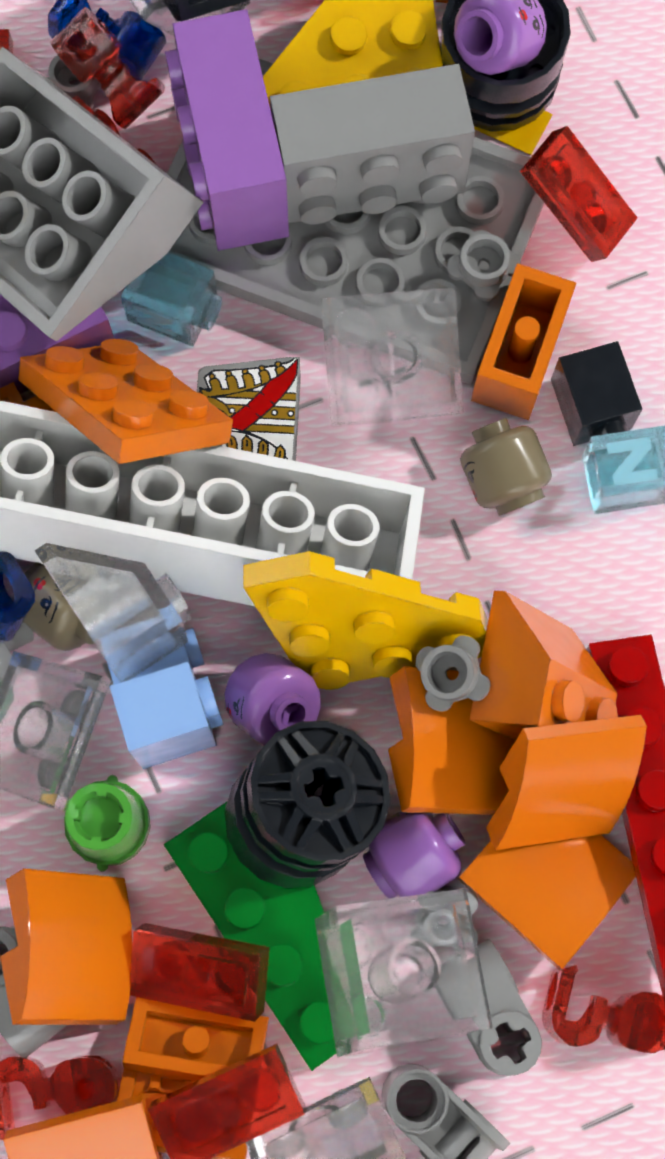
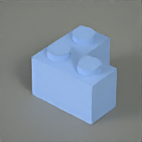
[99,613,224,769]

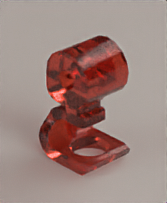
[50,7,166,129]
[542,965,665,1053]
[0,1055,121,1140]

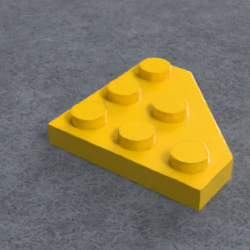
[263,0,443,110]
[243,551,488,690]

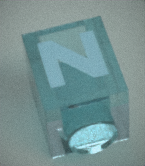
[121,253,222,347]
[582,425,665,514]

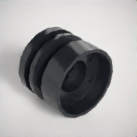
[440,0,571,131]
[224,721,391,888]

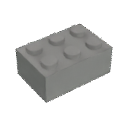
[270,64,475,225]

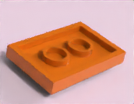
[18,339,233,464]

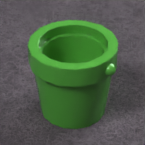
[64,775,151,872]

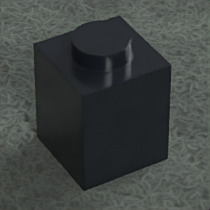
[551,341,642,447]

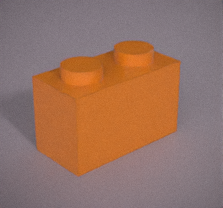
[471,263,577,420]

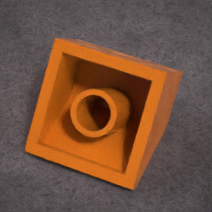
[469,591,618,741]

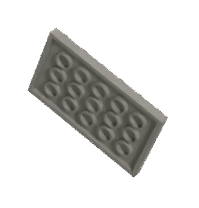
[154,59,558,385]

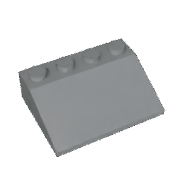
[0,47,204,341]

